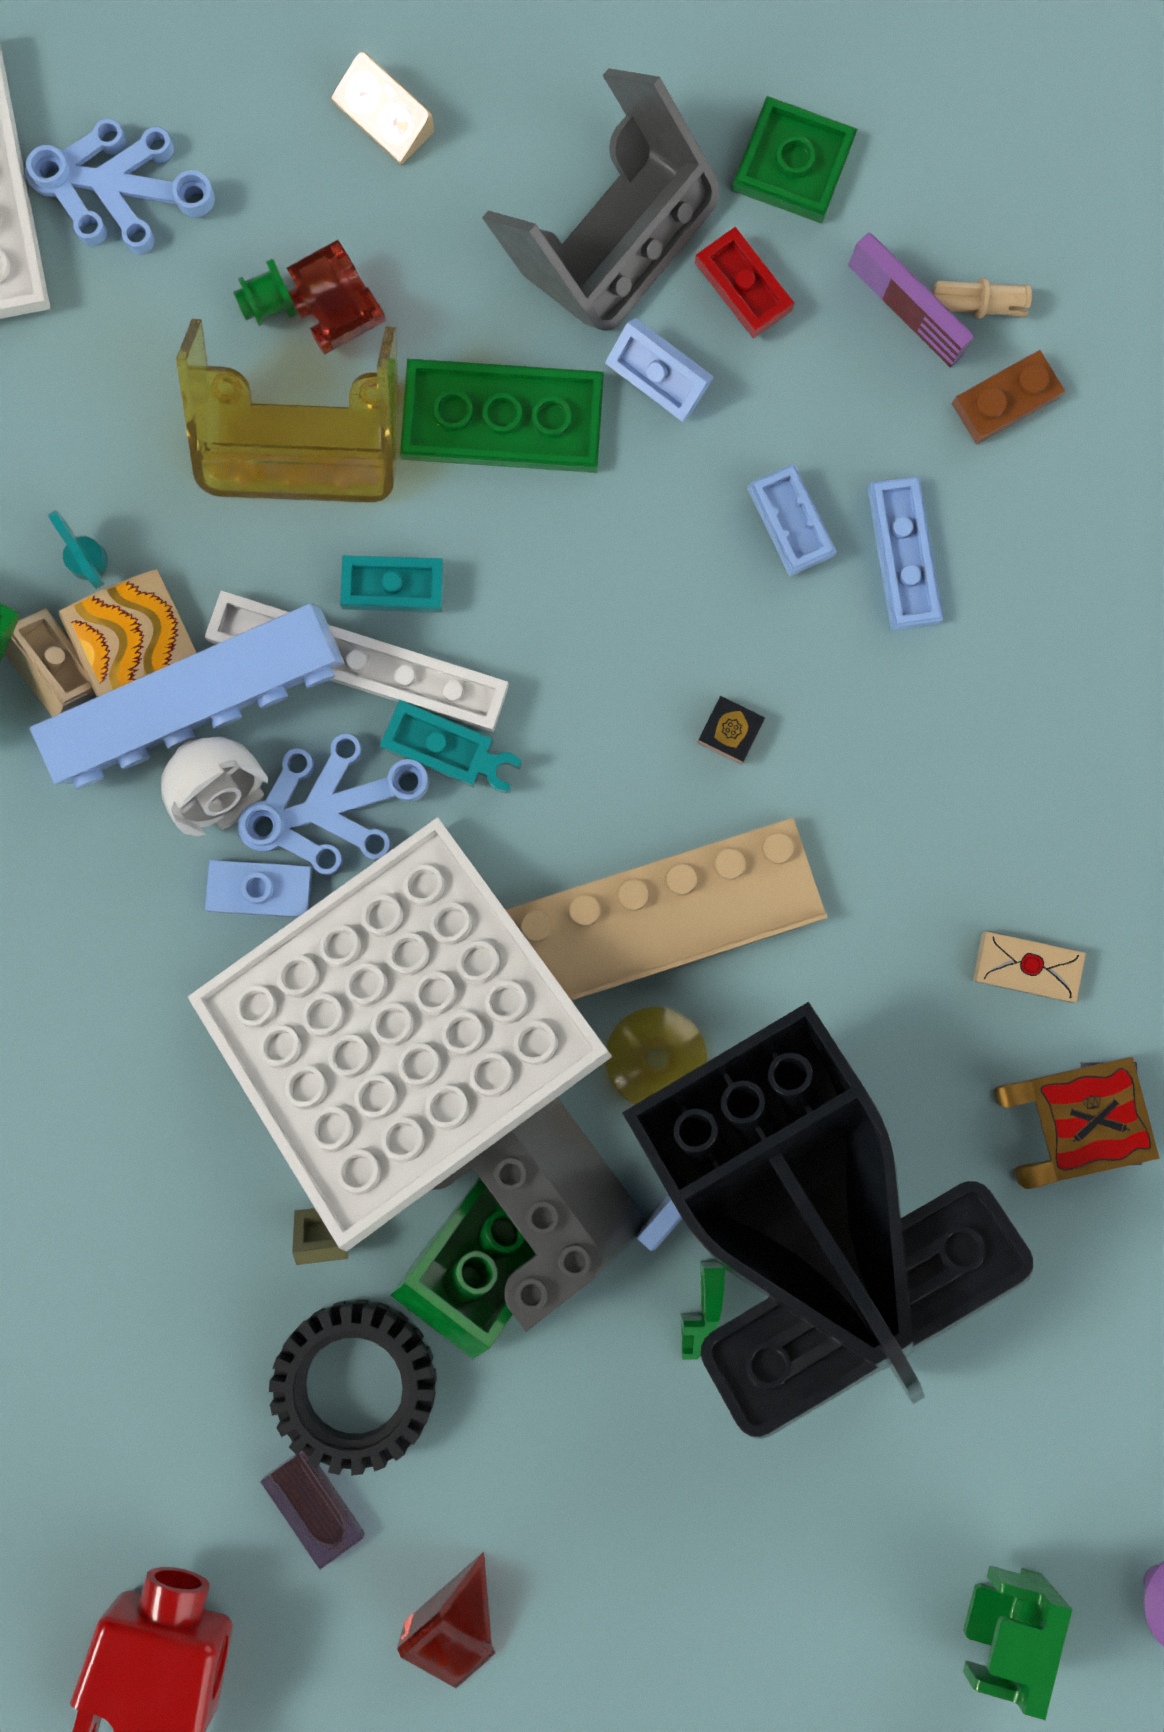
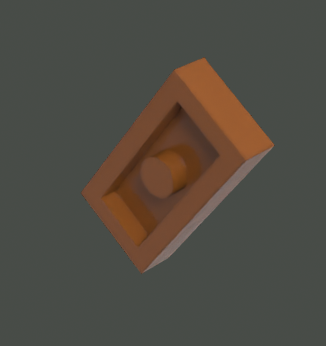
[951,350,1065,445]

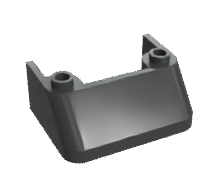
[482,68,719,331]

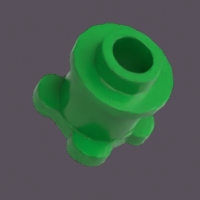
[233,258,297,326]

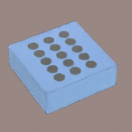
[636,1195,682,1251]

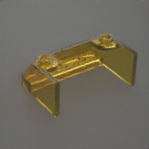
[176,319,399,502]

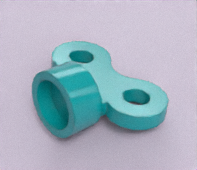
[48,510,108,589]

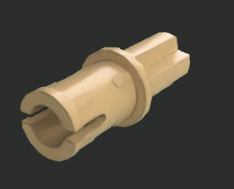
[931,278,1032,319]

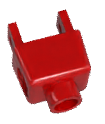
[70,1567,233,1732]

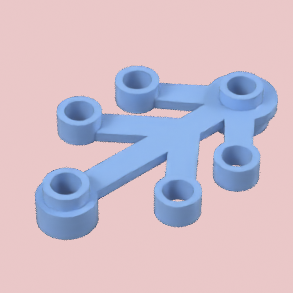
[25,118,215,255]
[238,733,429,876]

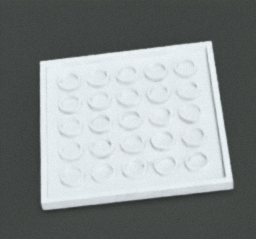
[188,817,612,1252]

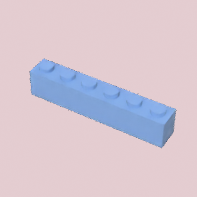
[29,603,345,789]

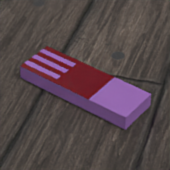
[848,232,974,367]

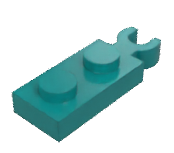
[379,700,522,793]

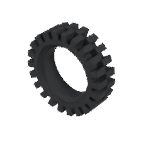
[269,1300,437,1476]

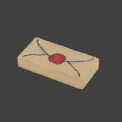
[973,931,1086,1003]

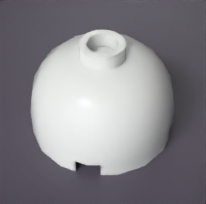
[161,736,268,836]

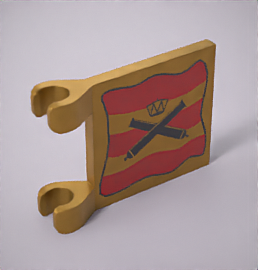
[994,1057,1160,1189]

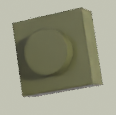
[292,1208,348,1265]

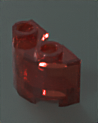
[286,240,386,355]

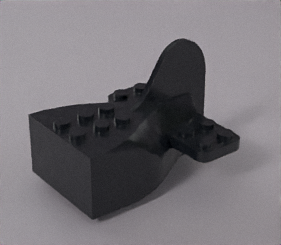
[622,1002,1033,1439]

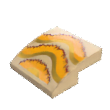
[59,569,197,697]

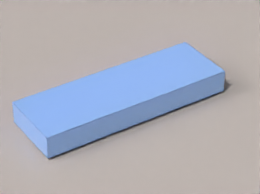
[867,476,943,631]

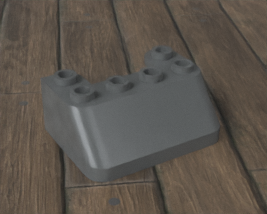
[432,1097,641,1331]

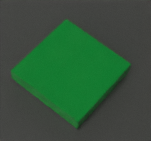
[732,96,858,224]

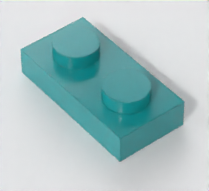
[340,555,444,612]

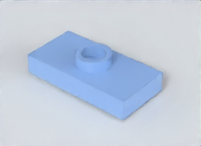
[747,464,837,577]
[205,860,313,918]

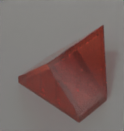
[397,1552,496,1688]

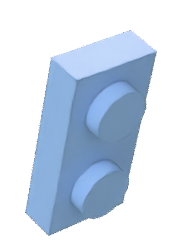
[605,318,714,422]

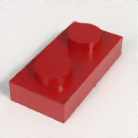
[695,226,795,339]

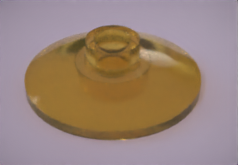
[606,1007,707,1104]

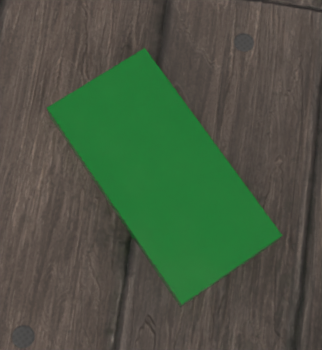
[400,358,604,473]

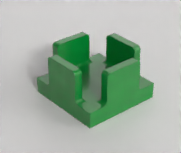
[963,1566,1073,1720]

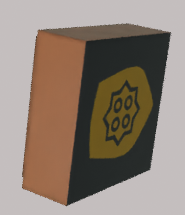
[697,696,765,765]

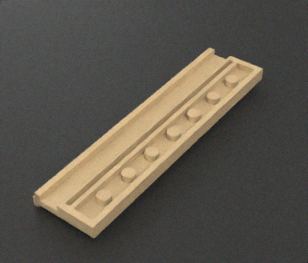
[506,818,828,1001]

